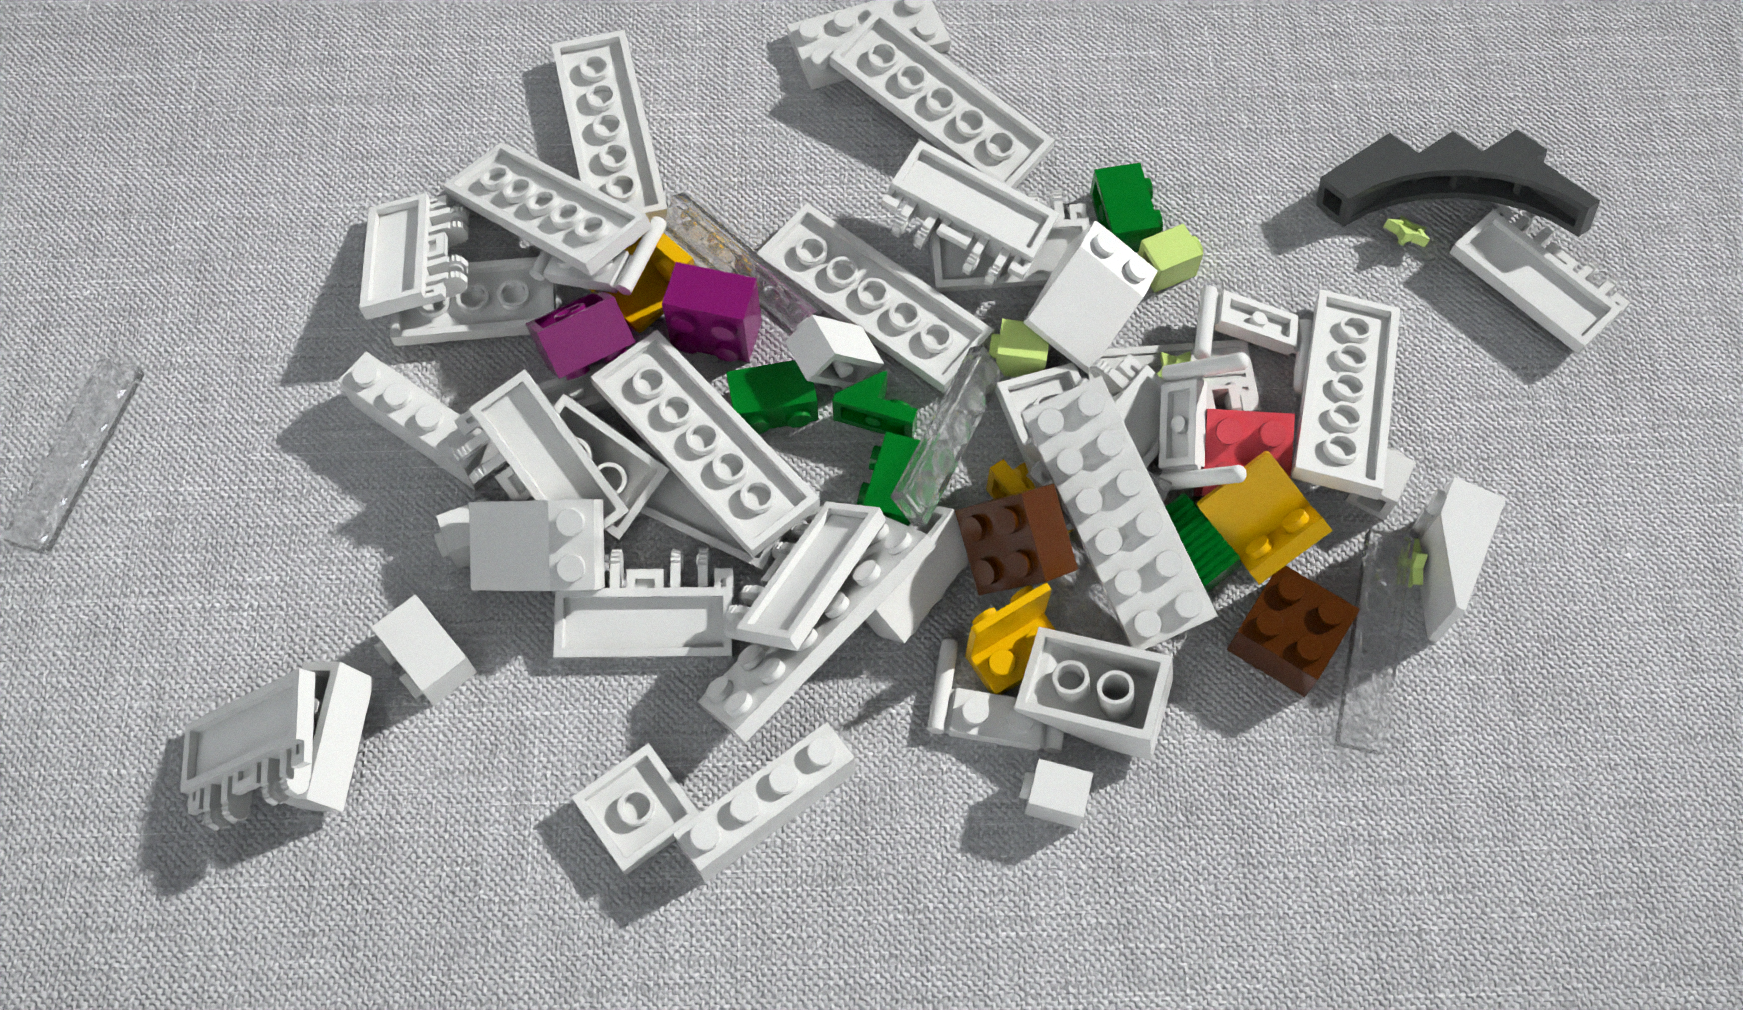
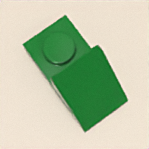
[832,371,918,438]

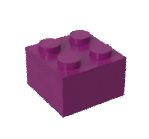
[662,262,762,362]
[526,290,635,380]

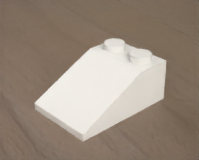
[1023,220,1158,373]
[554,394,670,540]
[1413,477,1506,642]
[469,499,605,591]
[1014,627,1173,760]

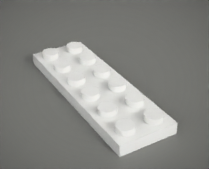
[829,8,1055,189]
[552,30,669,221]
[443,142,652,276]
[756,203,994,393]
[1290,289,1400,500]
[590,330,820,558]
[1020,376,1218,650]
[697,516,936,743]

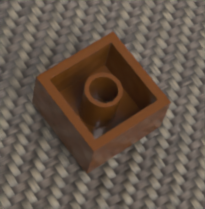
[955,483,1078,596]
[1227,566,1360,697]

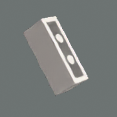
[865,504,969,643]
[285,662,375,812]

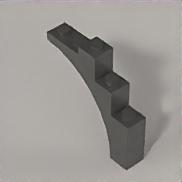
[1316,129,1600,237]

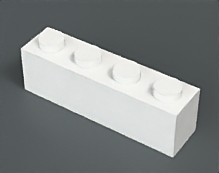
[338,351,500,491]
[673,722,855,883]

